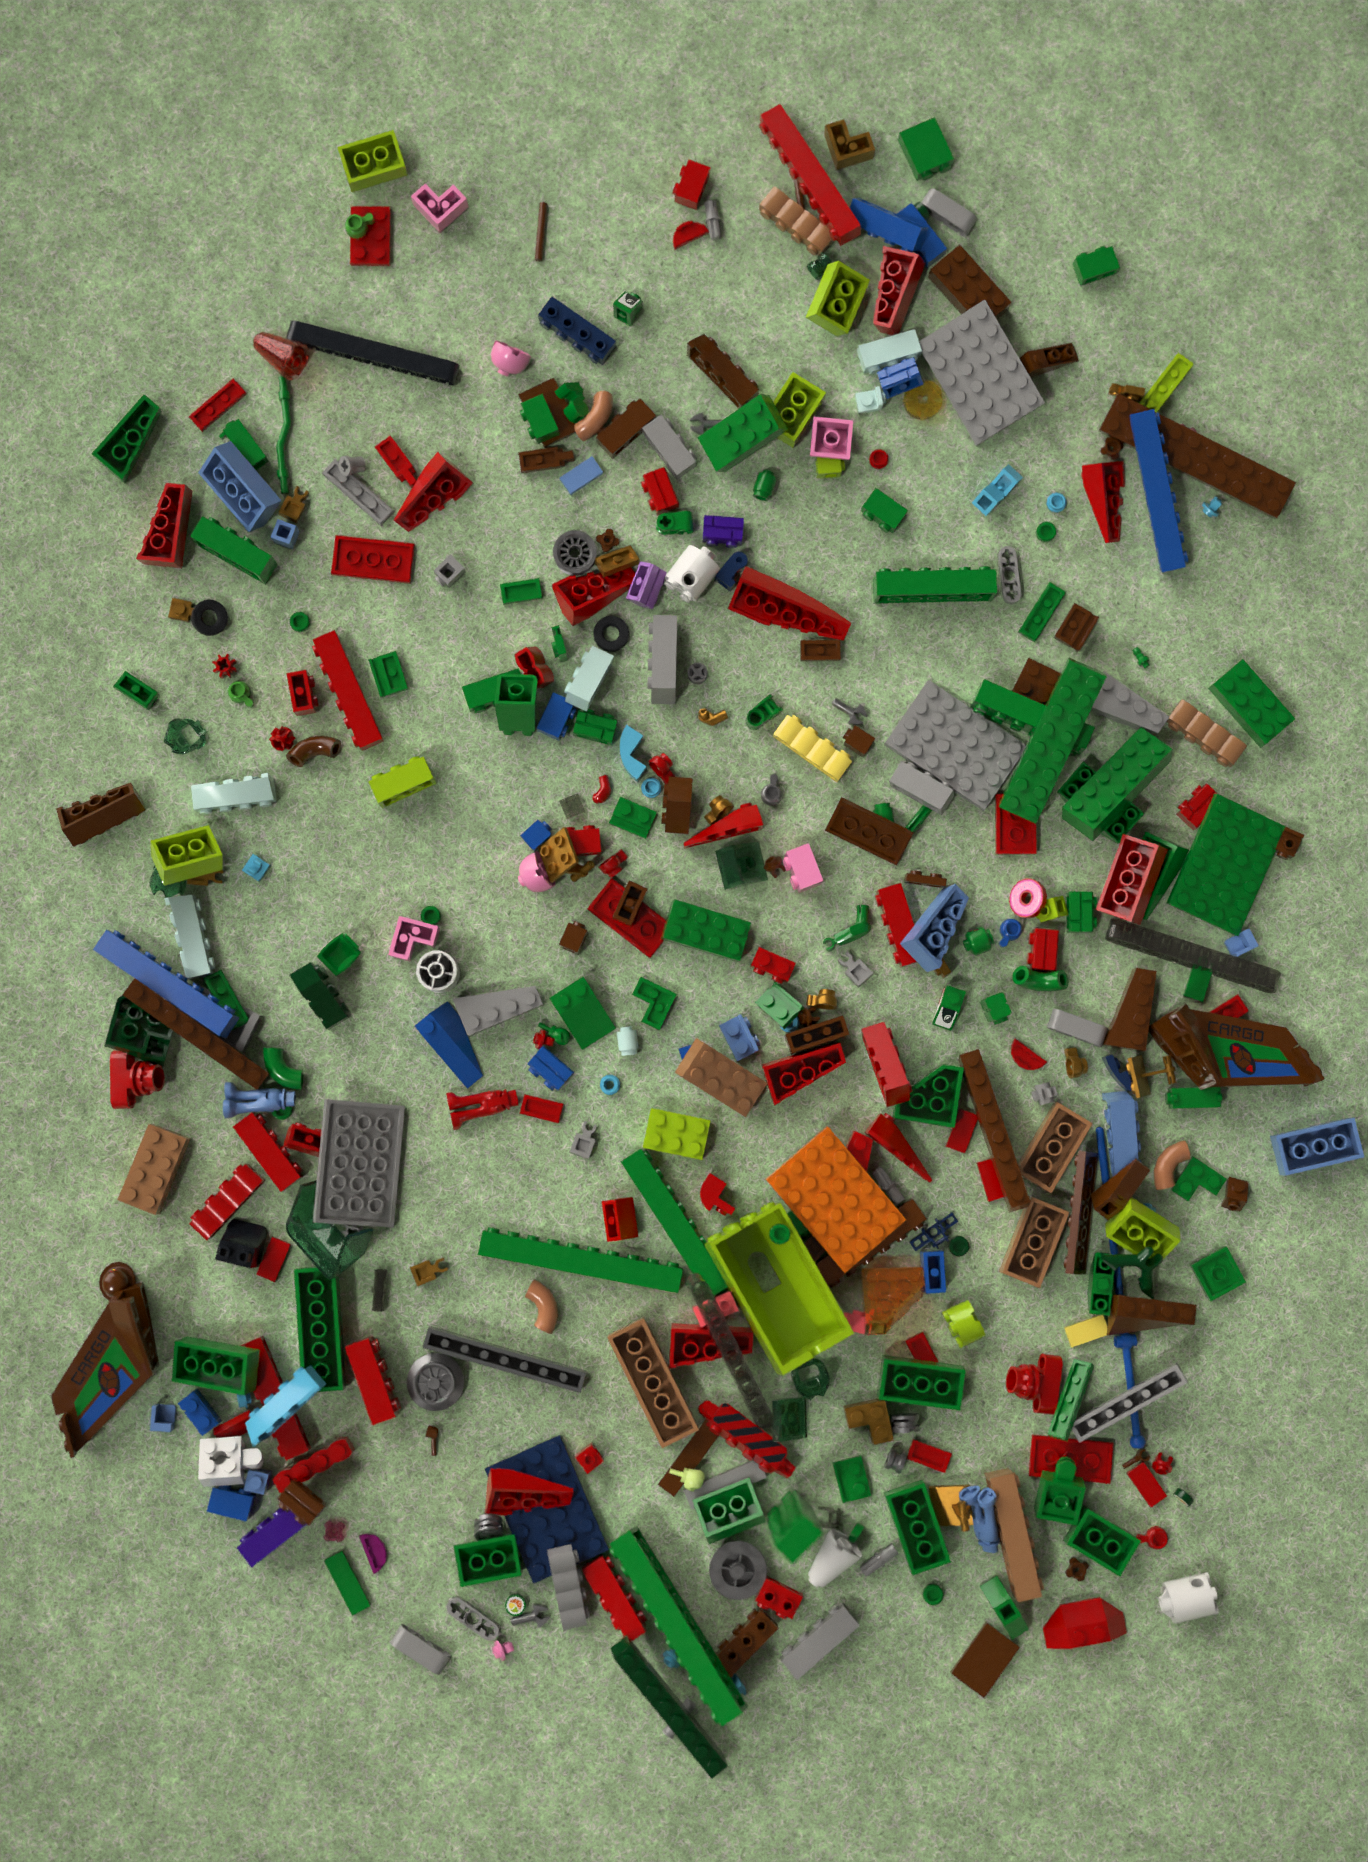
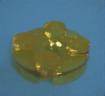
[903,380,942,421]

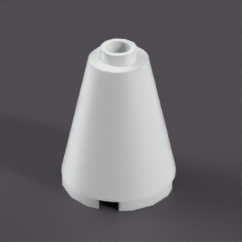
[808,1529,862,1587]

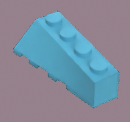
[245,1365,326,1446]

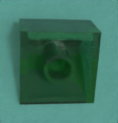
[715,842,768,890]

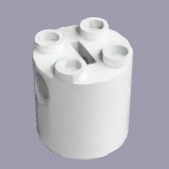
[664,545,720,603]
[416,950,460,993]
[1158,1572,1219,1624]

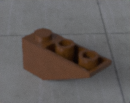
[1019,343,1079,378]
[1091,1159,1150,1220]

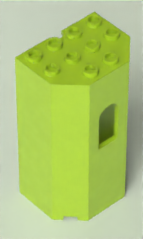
[704,1201,854,1375]

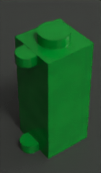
[219,419,269,470]
[1165,1087,1222,1109]

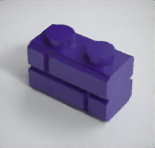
[702,515,744,548]

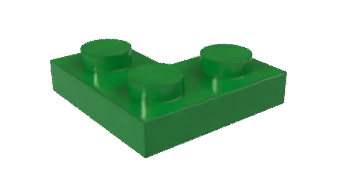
[632,977,677,1030]
[1170,1156,1227,1201]

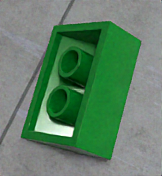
[692,1478,766,1545]
[453,1534,523,1587]

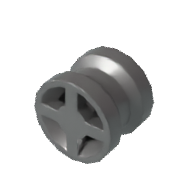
[688,662,708,685]
[884,1449,907,1474]

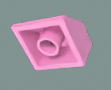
[810,417,853,460]

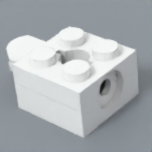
[198,1436,264,1487]

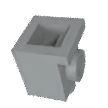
[434,554,466,588]

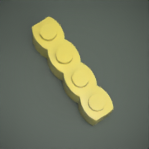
[773,715,852,782]

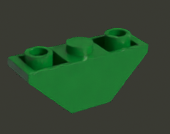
[1087,1252,1114,1316]
[979,1575,1029,1640]

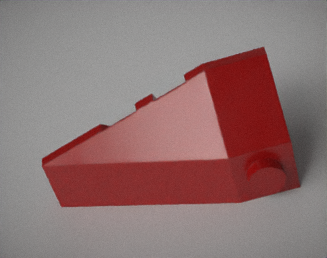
[394,452,473,532]
[1081,461,1125,543]
[552,567,635,626]
[864,1113,932,1183]

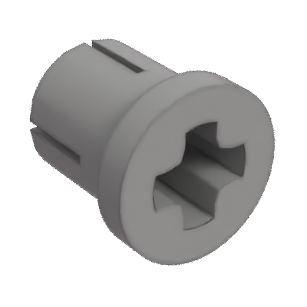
[339,456,365,476]

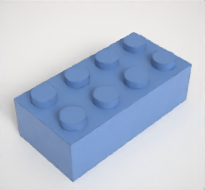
[198,441,282,532]
[1270,1118,1364,1176]

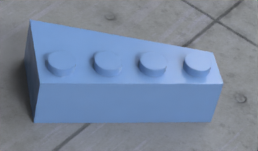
[900,884,969,972]
[1102,1091,1142,1177]

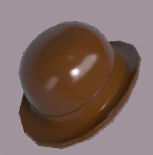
[99,1262,136,1301]

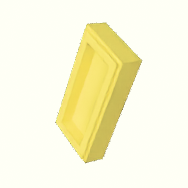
[1064,1315,1107,1347]

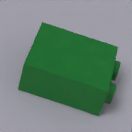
[898,117,954,181]

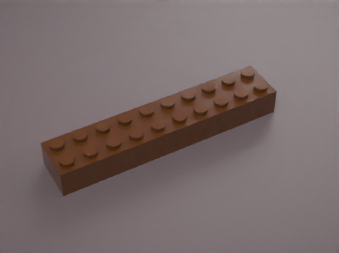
[1098,393,1297,519]

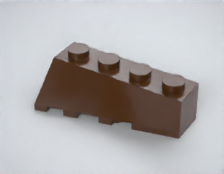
[687,334,759,409]
[56,783,146,847]
[1107,1295,1197,1335]

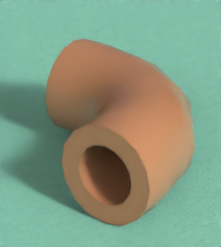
[574,391,613,441]
[1154,1140,1190,1190]
[525,1279,558,1334]

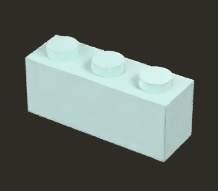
[857,329,922,374]
[564,646,614,712]

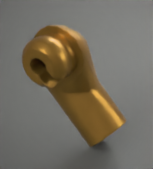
[698,708,728,726]

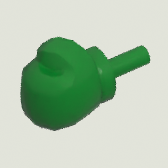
[538,1022,570,1046]

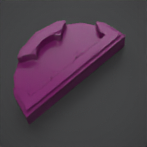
[359,1533,387,1574]

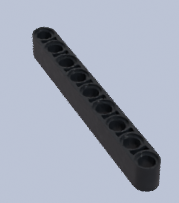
[285,320,460,386]

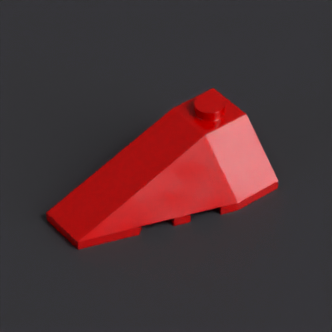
[683,803,763,849]
[485,1468,573,1515]

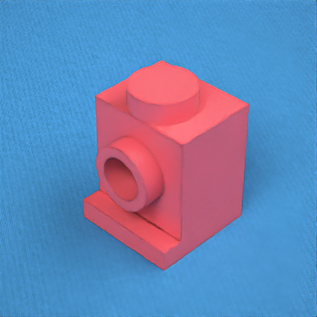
[844,1310,874,1335]

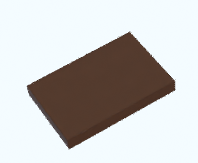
[518,378,576,448]
[950,1622,1020,1698]

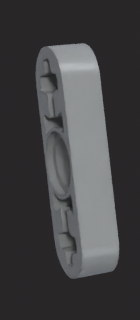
[997,546,1021,604]
[447,1596,499,1641]

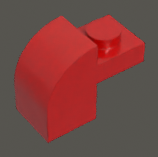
[700,1173,736,1216]

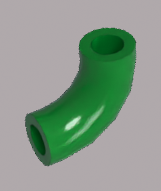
[1012,966,1069,992]
[263,1048,304,1090]

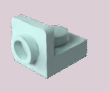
[855,386,886,414]

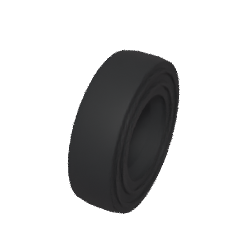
[191,599,228,636]
[593,616,629,652]

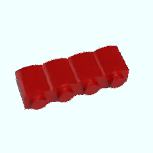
[189,1164,265,1241]
[273,1436,355,1493]

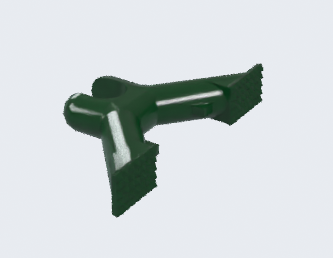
[1100,1247,1163,1299]

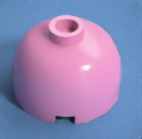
[491,340,531,377]
[518,851,556,892]

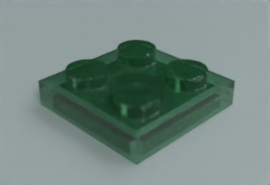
[772,1396,807,1442]

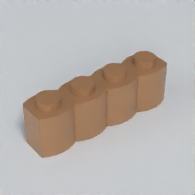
[759,187,833,257]
[1166,699,1247,767]

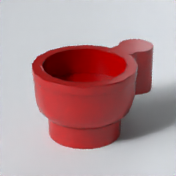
[648,753,675,784]
[598,849,628,878]
[1136,1526,1168,1550]

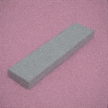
[322,459,394,526]
[684,1460,767,1510]

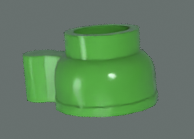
[345,213,374,239]
[228,681,254,708]

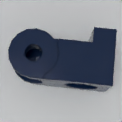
[715,552,748,592]

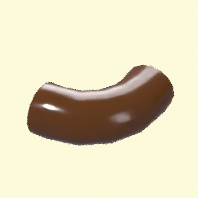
[286,735,341,767]

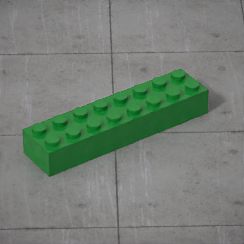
[999,657,1107,824]
[767,1490,823,1565]

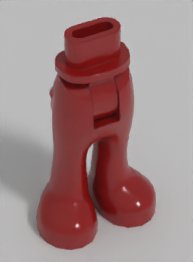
[446,1089,519,1130]

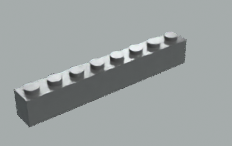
[422,1326,587,1393]

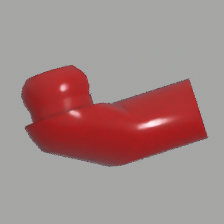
[592,775,611,804]

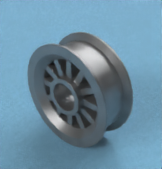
[553,530,597,576]

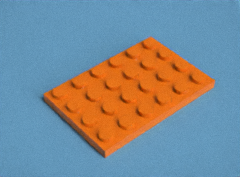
[765,1126,906,1273]

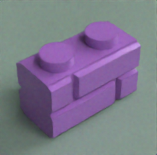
[626,561,667,609]

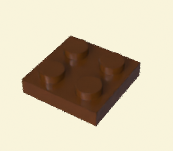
[1012,658,1061,706]

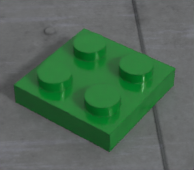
[1190,1246,1246,1301]

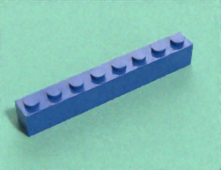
[1129,409,1188,572]
[93,929,239,1038]

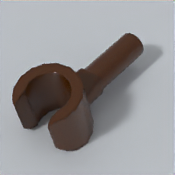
[425,1426,438,1456]
[1122,1449,1151,1469]

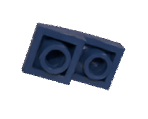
[1102,1054,1133,1091]

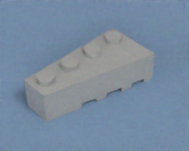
[647,615,677,704]
[453,986,544,1037]

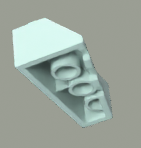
[191,773,277,815]
[164,895,215,980]

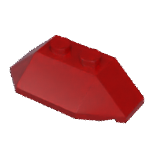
[1042,1597,1127,1649]

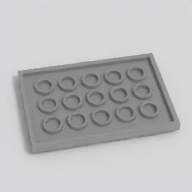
[919,300,1045,446]
[884,680,1027,812]
[313,1099,405,1228]

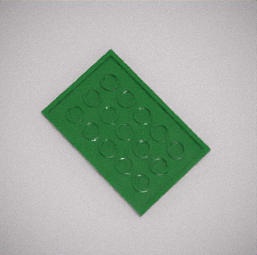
[1166,794,1286,936]

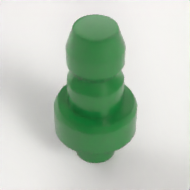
[1132,647,1150,669]

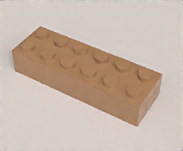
[607,1317,699,1448]
[984,1468,1044,1602]

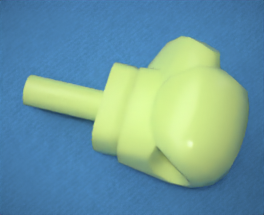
[669,1468,705,1492]

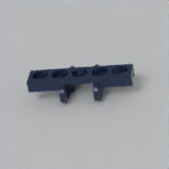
[909,1212,959,1251]

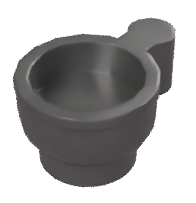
[761,774,783,806]

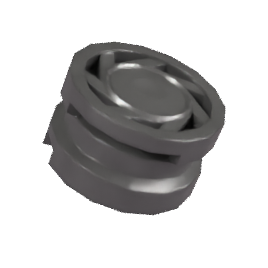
[890,1413,920,1433]
[474,1514,503,1541]

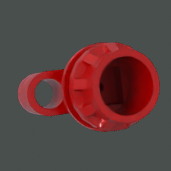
[110,1050,165,1109]
[1006,1354,1063,1415]

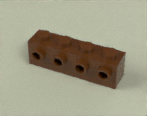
[716,1608,779,1677]

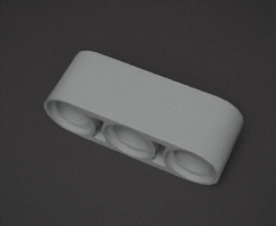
[921,188,977,237]
[1047,1008,1108,1047]
[390,1624,451,1675]

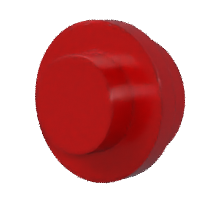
[869,449,889,469]

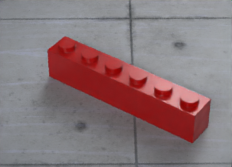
[312,630,384,751]
[240,1335,311,1461]

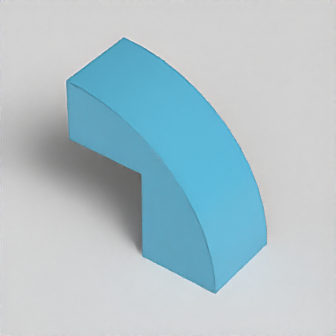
[972,464,1023,516]
[620,725,646,782]

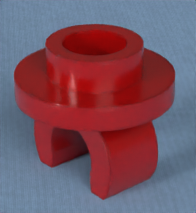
[533,1029,555,1049]
[1152,1452,1173,1475]

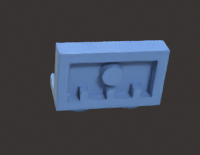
[719,1014,760,1061]

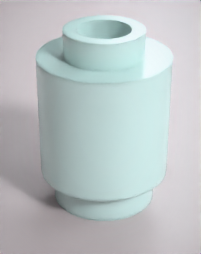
[617,1026,639,1056]

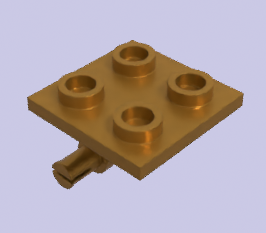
[538,827,595,883]
[1126,1055,1177,1098]
[929,1485,973,1532]

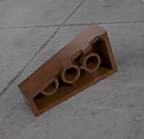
[1102,968,1157,1051]

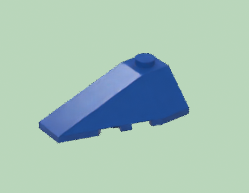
[415,1001,483,1089]

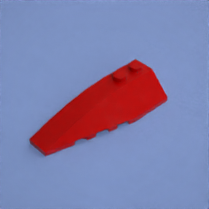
[728,566,851,641]

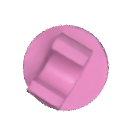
[492,1640,514,1661]

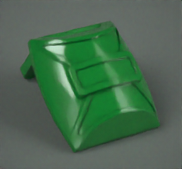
[317,933,361,976]

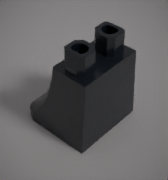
[215,1219,268,1268]

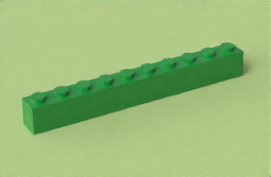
[478,1227,683,1293]

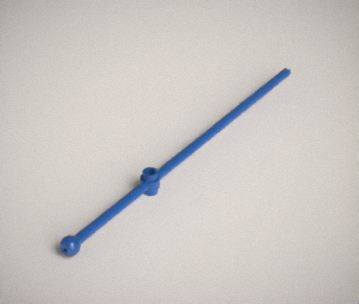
[1096,1127,1146,1449]

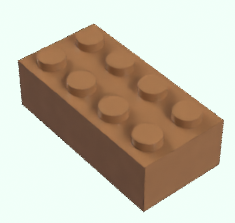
[675,1038,767,1117]
[1018,1102,1093,1193]
[117,1124,191,1215]
[999,1196,1070,1288]

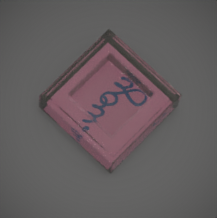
[559,793,585,820]

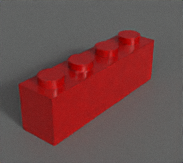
[874,883,917,968]
[233,1112,303,1192]

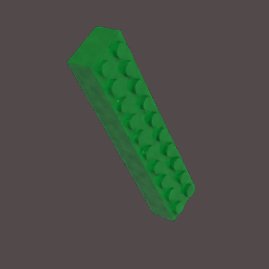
[609,1526,748,1727]

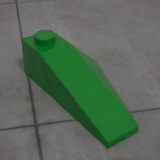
[1142,831,1189,920]

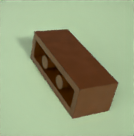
[596,398,656,460]
[784,1015,849,1054]

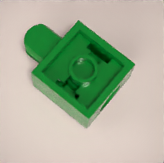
[1034,1457,1086,1526]

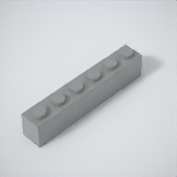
[1072,1362,1188,1443]

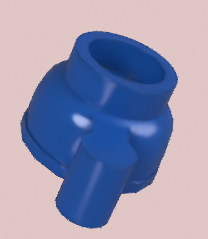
[999,919,1022,947]

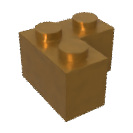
[824,119,875,170]
[843,1399,894,1445]

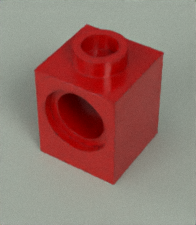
[575,1442,604,1474]

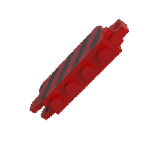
[697,1400,796,1479]

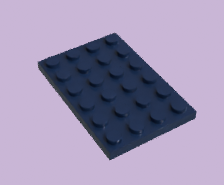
[485,1435,609,1584]

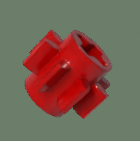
[212,654,238,679]
[269,726,296,752]

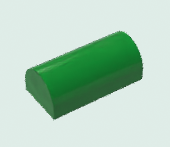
[113,671,159,710]

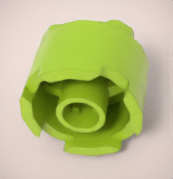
[942,1300,986,1349]

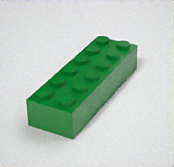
[873,566,997,604]
[970,679,1095,756]
[1062,727,1172,841]
[294,1265,346,1392]

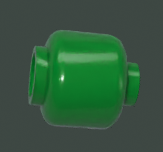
[962,927,994,956]

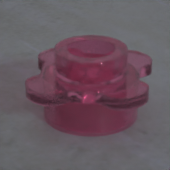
[324,1521,345,1542]

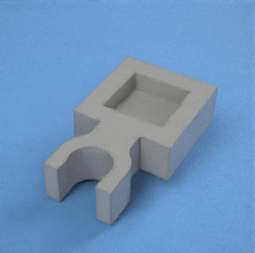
[838,951,873,988]
[569,1121,597,1160]

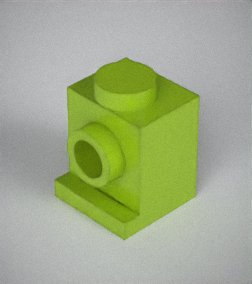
[815,457,845,479]
[1036,896,1069,923]

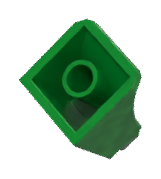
[494,674,538,736]

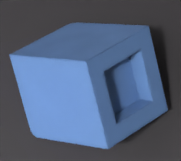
[1224,928,1259,959]
[150,1404,176,1432]

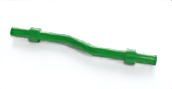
[276,376,291,494]

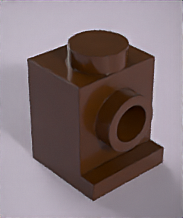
[1275,827,1304,860]

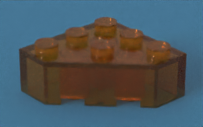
[861,1267,925,1335]

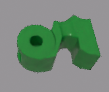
[554,382,589,423]

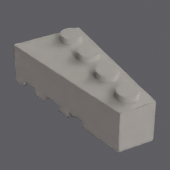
[1090,671,1169,736]

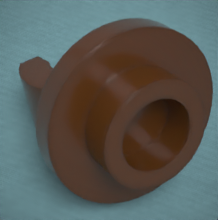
[764,856,786,878]
[798,1007,820,1027]

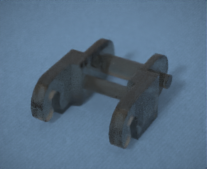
[818,1506,844,1529]

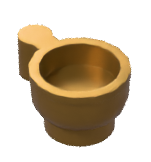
[704,795,734,826]
[806,989,837,1010]
[1064,1047,1088,1079]

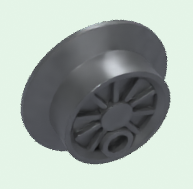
[407,1353,464,1411]
[709,1541,767,1600]

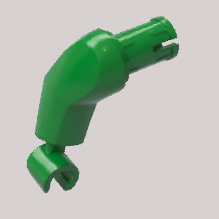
[823,905,871,952]

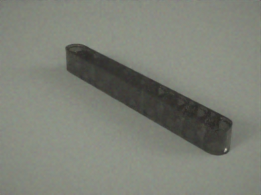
[1105,919,1281,993]
[685,1273,774,1429]

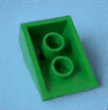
[549,977,616,1050]

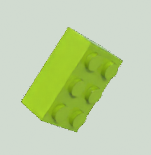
[337,130,408,192]
[805,261,870,336]
[773,372,826,448]
[368,756,437,809]
[150,825,223,886]
[643,1108,711,1160]
[1105,1197,1181,1259]

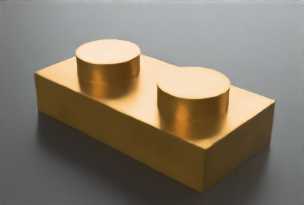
[595,545,640,577]

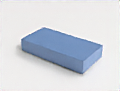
[560,456,603,495]

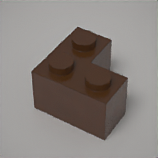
[661,776,693,834]

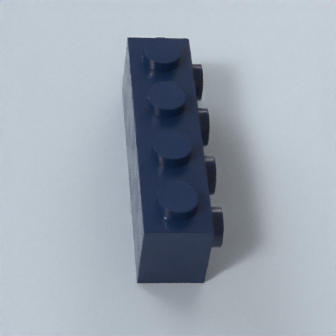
[538,296,616,365]

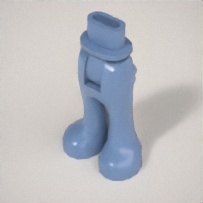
[223,1082,296,1118]
[959,1486,999,1553]

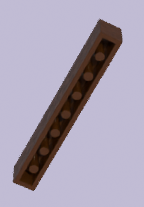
[122,978,269,1090]
[958,1049,1031,1213]

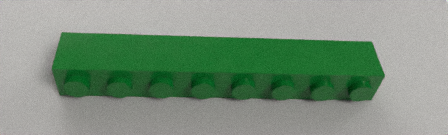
[621,1149,728,1299]

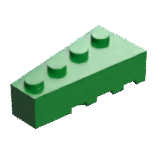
[91,394,162,484]

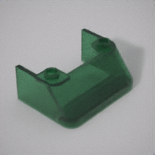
[286,1180,374,1279]

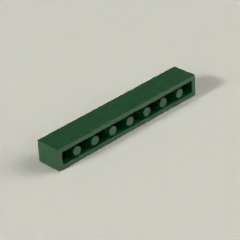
[611,1635,728,1779]

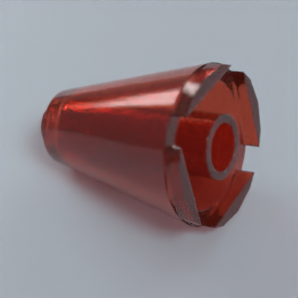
[253,332,309,380]

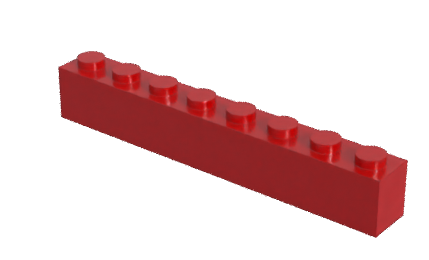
[759,104,861,246]

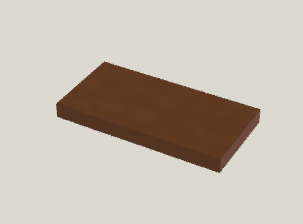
[825,797,914,866]

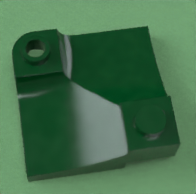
[104,995,178,1067]

